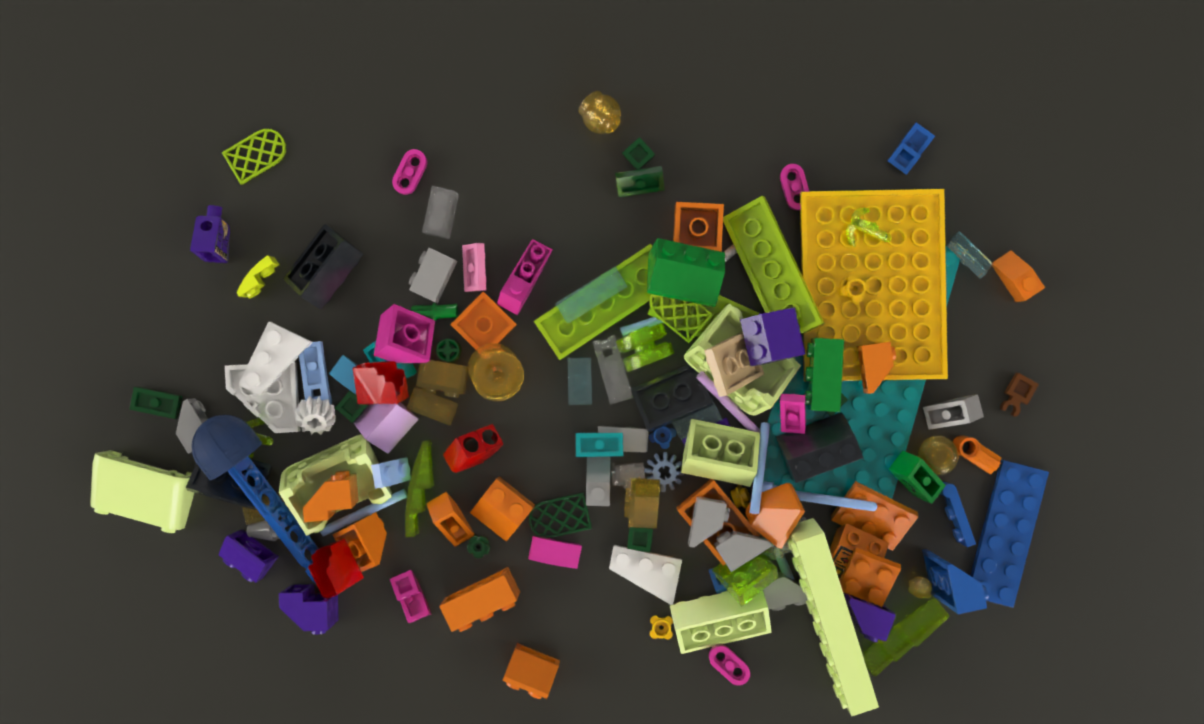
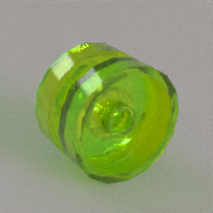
[615,323,675,372]

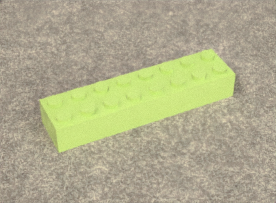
[786,518,879,716]

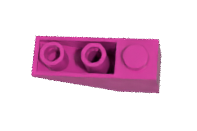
[497,239,553,315]

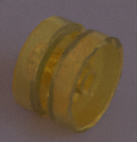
[468,343,524,401]

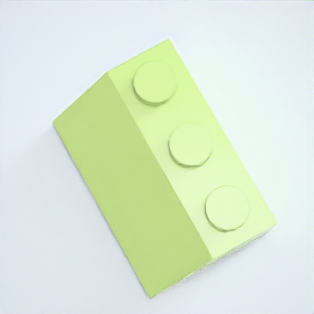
[681,419,760,487]

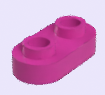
[392,149,427,195]
[780,164,809,211]
[709,644,750,685]

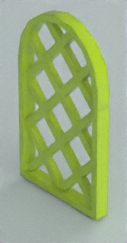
[222,129,286,185]
[649,294,713,343]

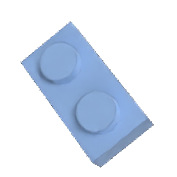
[371,457,411,489]

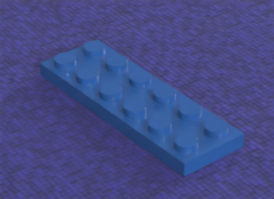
[970,460,1049,608]

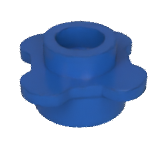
[649,426,676,449]

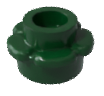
[467,535,490,558]

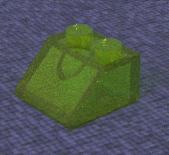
[712,552,778,607]

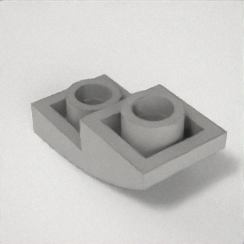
[598,426,648,452]

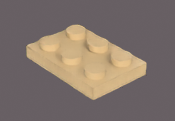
[704,331,764,397]

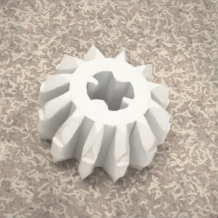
[295,396,336,435]

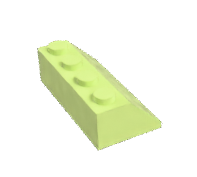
[670,584,772,654]

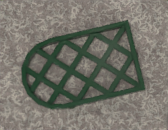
[529,492,592,538]

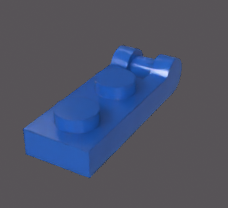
[940,481,976,547]

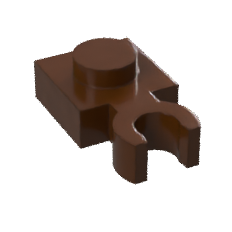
[1000,373,1039,417]

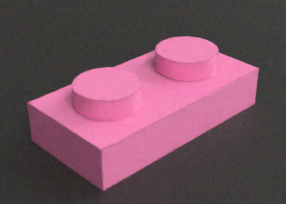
[462,243,486,292]

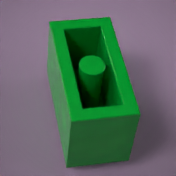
[889,451,946,504]

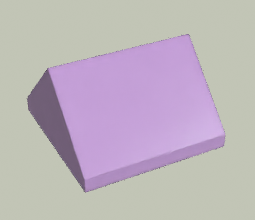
[354,402,419,454]

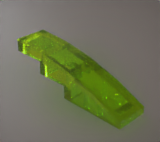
[405,440,434,537]
[862,598,950,676]

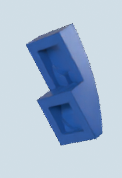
[888,122,935,175]

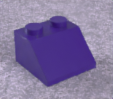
[740,308,806,366]
[218,529,279,583]
[843,592,896,642]

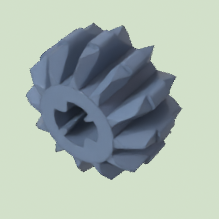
[644,452,684,492]

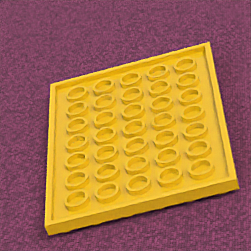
[800,189,948,381]

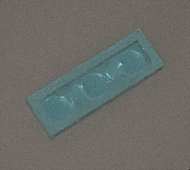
[555,267,628,324]

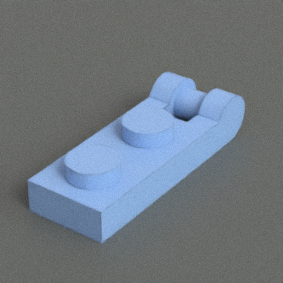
[299,341,332,405]

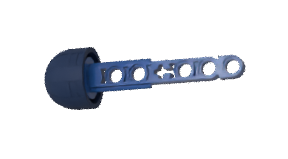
[192,415,319,584]

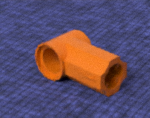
[952,435,1002,474]

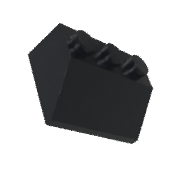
[283,224,363,309]
[775,412,863,483]

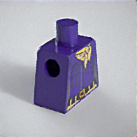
[190,205,230,263]

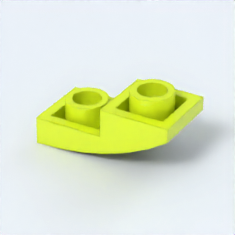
[237,255,279,299]

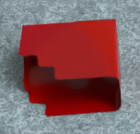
[352,361,409,404]
[443,424,504,473]
[308,538,364,598]

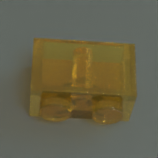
[416,360,470,398]
[624,478,660,528]

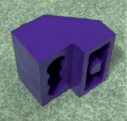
[279,584,339,635]

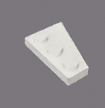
[238,322,313,395]
[609,545,682,605]

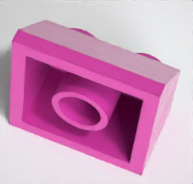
[374,304,435,363]

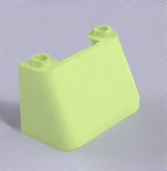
[684,304,801,416]
[279,434,392,536]
[90,450,194,533]

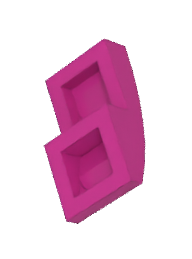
[528,536,582,569]
[390,570,431,623]

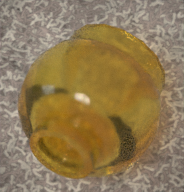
[579,91,621,134]
[918,436,959,475]

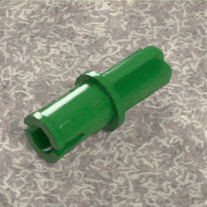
[411,302,458,321]

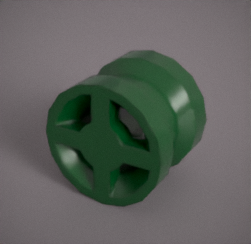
[436,339,462,362]

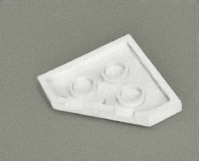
[225,362,301,433]

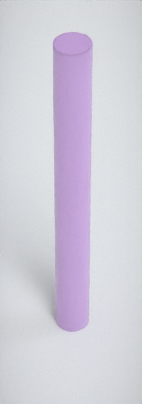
[696,371,760,433]

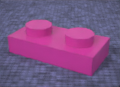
[780,394,806,434]

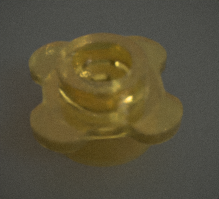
[908,577,932,598]

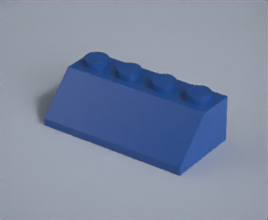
[922,549,989,614]

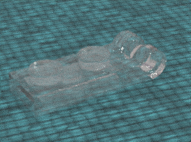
[592,335,633,404]

